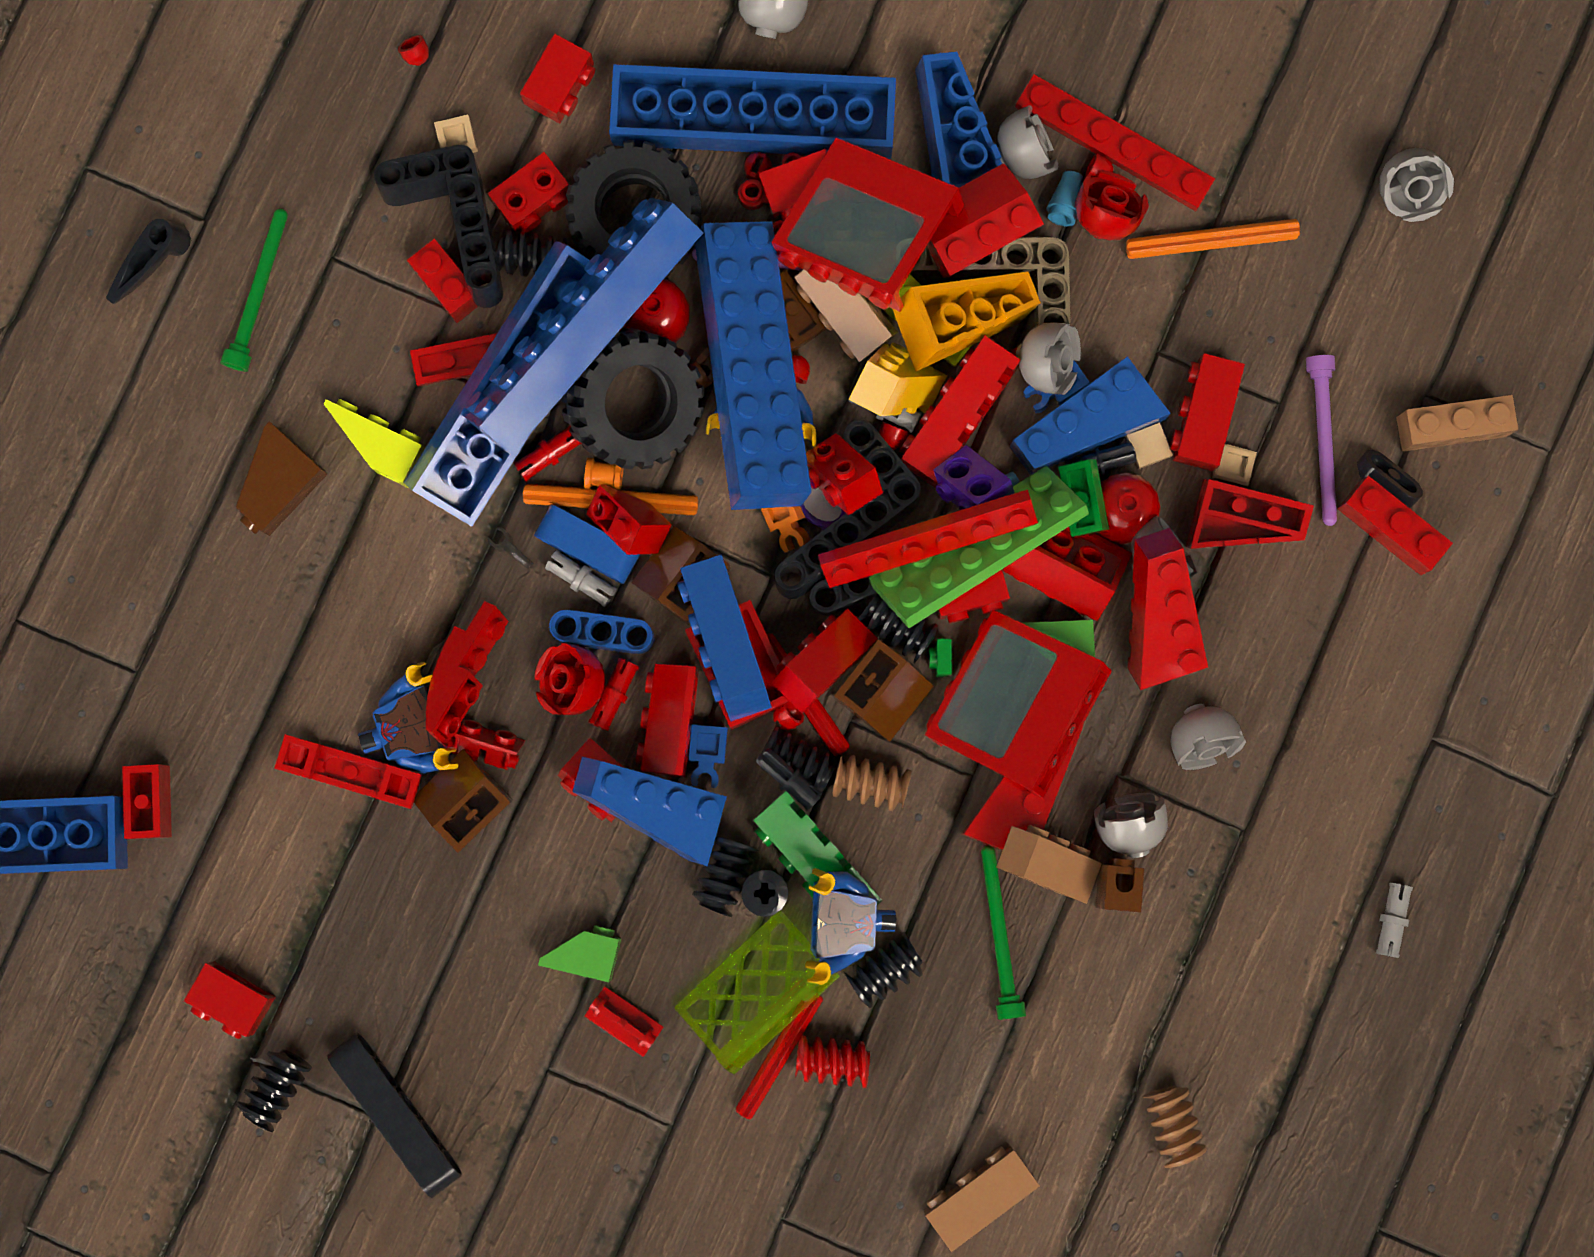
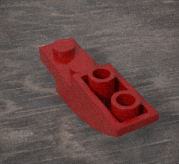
[426,601,509,747]

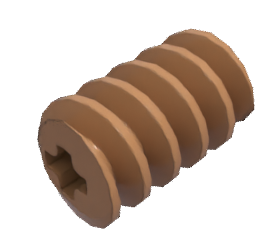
[832,755,911,812]
[1142,1086,1207,1168]

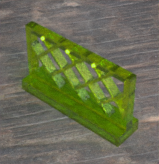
[674,910,840,1075]

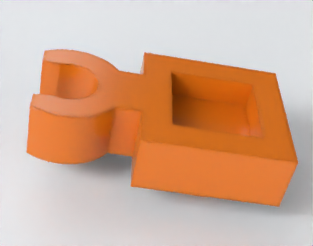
[761,506,810,553]

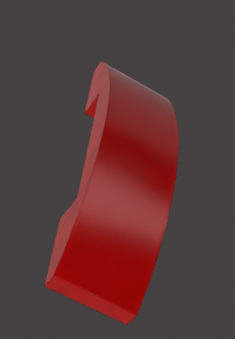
[274,734,422,809]

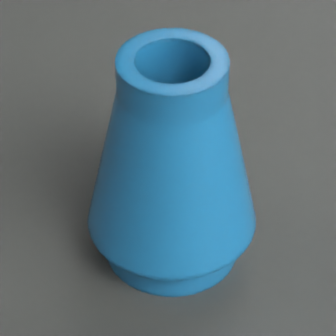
[1046,171,1083,226]

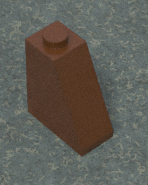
[236,421,328,536]

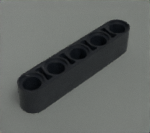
[327,1032,462,1198]

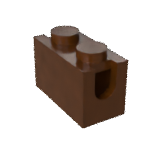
[1095,858,1144,912]

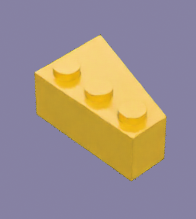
[849,343,947,416]

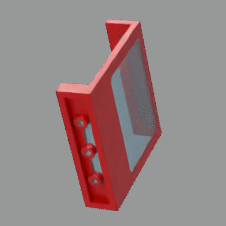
[771,138,965,312]
[924,610,1112,798]

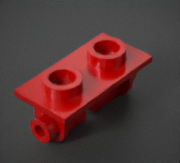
[447,720,525,770]
[584,986,664,1057]

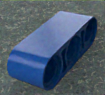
[534,504,640,584]
[549,610,655,654]

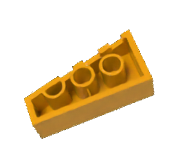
[892,271,1041,371]

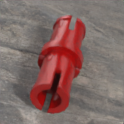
[513,425,582,482]
[588,658,639,732]

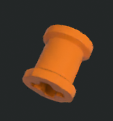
[584,457,624,491]

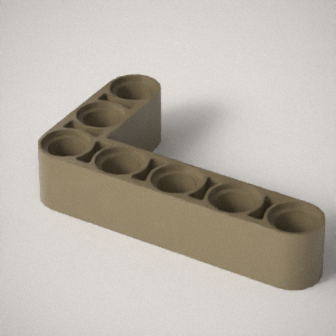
[896,237,1070,327]

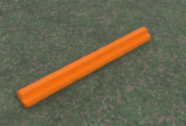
[1126,219,1300,259]
[523,484,698,516]

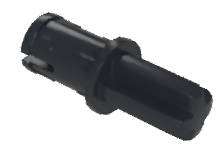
[1064,443,1137,476]
[756,748,822,810]

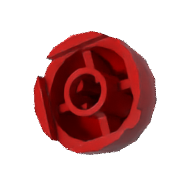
[1075,171,1149,240]
[623,278,690,343]
[1097,472,1161,545]
[534,643,605,715]

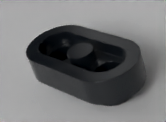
[1357,450,1423,508]

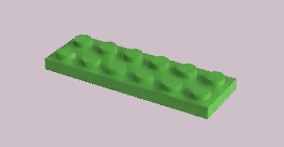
[869,466,1089,628]

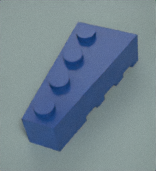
[915,51,1002,188]
[1010,357,1171,475]
[677,554,772,721]
[572,757,727,867]

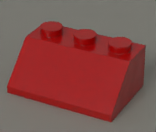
[910,163,1044,278]
[1003,527,1132,621]
[685,600,789,730]
[636,664,699,778]

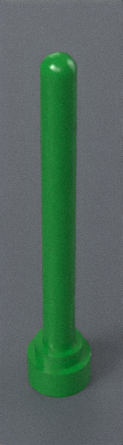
[220,208,288,372]
[981,845,1026,1020]

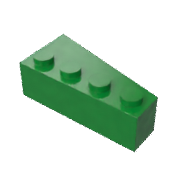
[753,791,883,905]

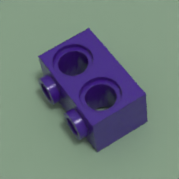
[933,445,1015,510]

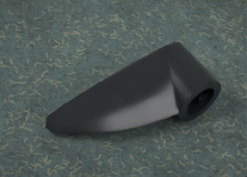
[106,219,191,304]

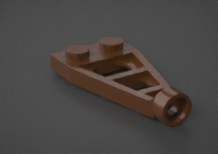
[691,270,827,389]

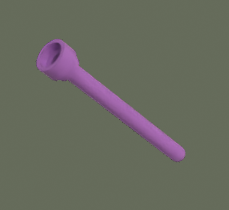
[1306,355,1337,526]

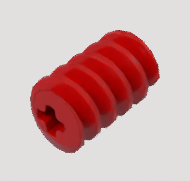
[795,1035,870,1088]

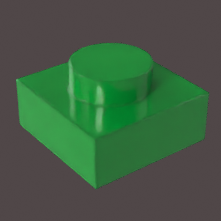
[929,639,952,677]

